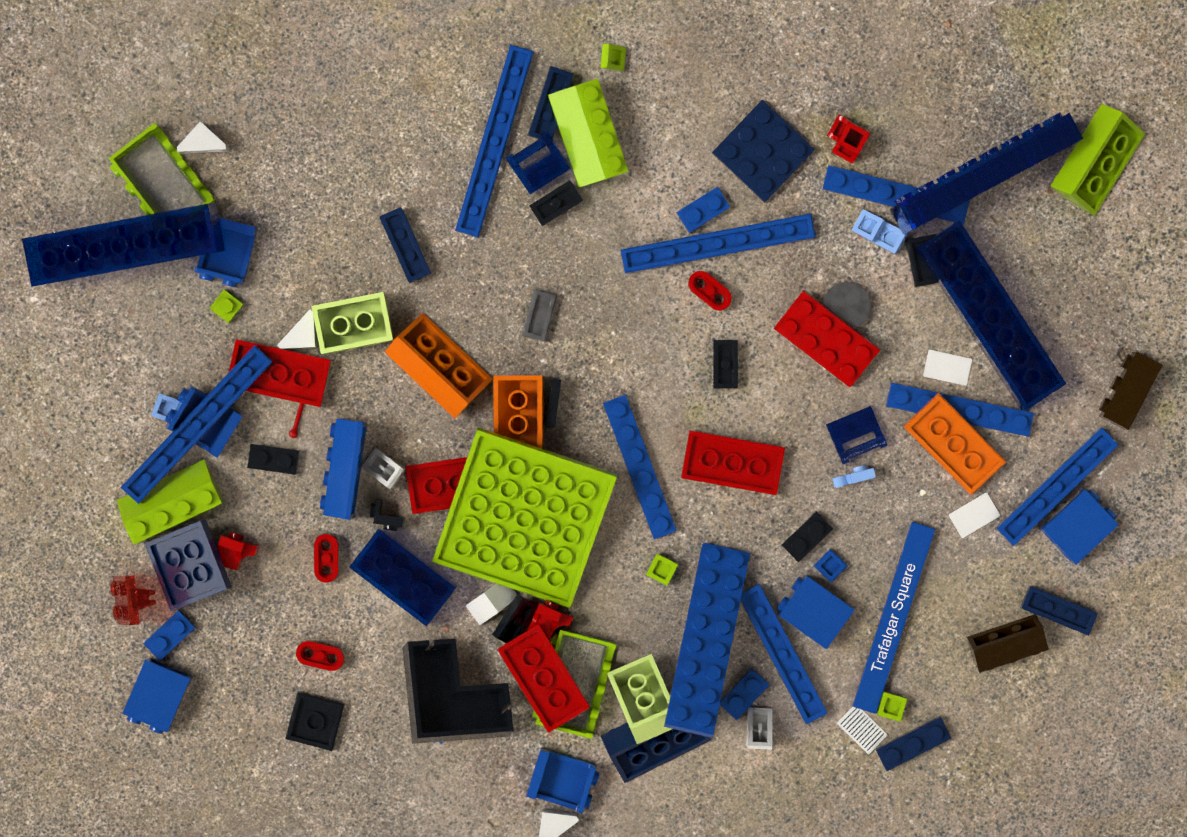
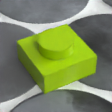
[600,44,626,72]
[209,289,244,323]
[645,553,678,586]
[876,691,907,722]

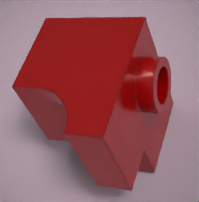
[827,114,871,164]
[218,532,260,571]
[528,600,573,639]

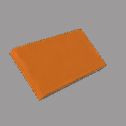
[903,392,1006,495]

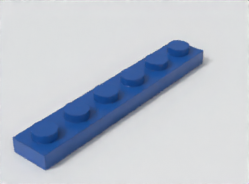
[822,165,970,225]
[886,383,1034,437]
[603,395,677,539]
[996,427,1118,546]
[741,584,827,724]

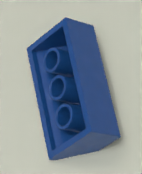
[320,418,367,520]

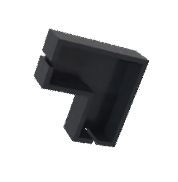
[402,638,514,744]

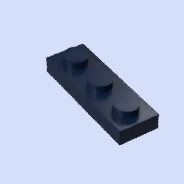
[527,66,573,143]
[379,207,432,284]
[1020,586,1098,636]
[875,716,951,771]

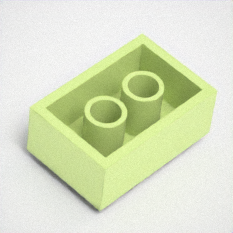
[311,292,395,355]
[607,654,672,744]

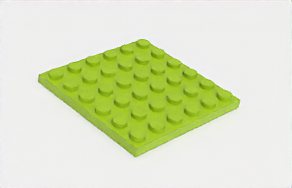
[432,427,617,608]

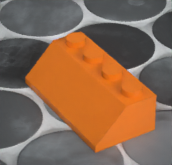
[385,313,493,419]
[493,375,544,449]

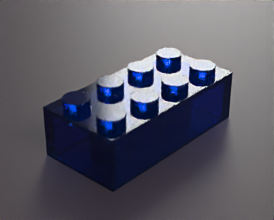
[349,527,458,627]

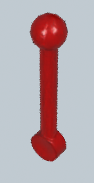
[289,403,304,438]

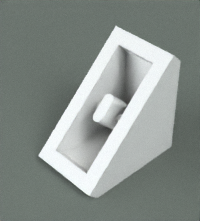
[177,122,229,154]
[277,309,317,349]
[362,447,406,489]
[465,584,517,625]
[746,707,772,750]
[539,809,580,837]

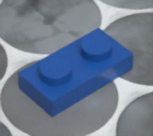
[676,187,730,233]
[143,610,196,661]
[720,668,769,720]

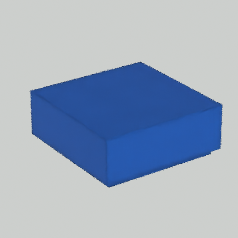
[813,549,848,583]

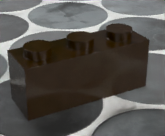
[1099,352,1163,430]
[967,614,1049,673]

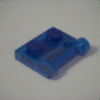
[506,131,571,195]
[825,406,887,465]

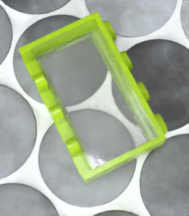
[108,123,217,237]
[532,628,617,739]

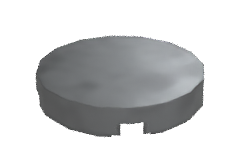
[822,282,871,329]

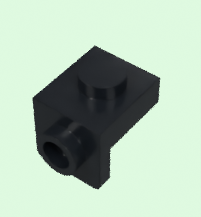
[370,499,405,531]

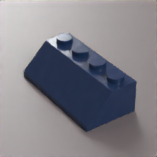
[601,722,711,783]

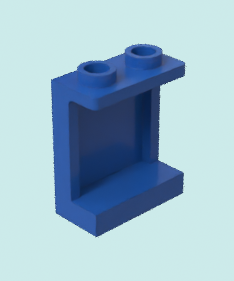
[194,215,258,288]
[164,385,242,458]
[1039,489,1119,565]
[777,575,854,650]
[122,658,193,734]
[526,747,600,813]

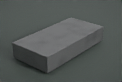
[522,289,558,342]

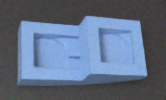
[852,209,909,255]

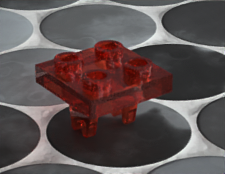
[110,575,156,625]

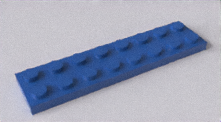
[664,542,750,738]

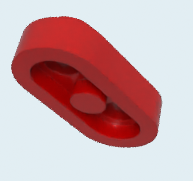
[688,271,732,311]
[314,534,339,583]
[296,640,345,671]

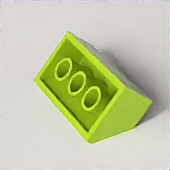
[548,78,628,188]
[1051,104,1145,216]
[117,459,225,545]

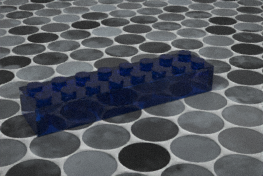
[890,112,1083,235]
[22,203,225,287]
[915,220,1066,411]

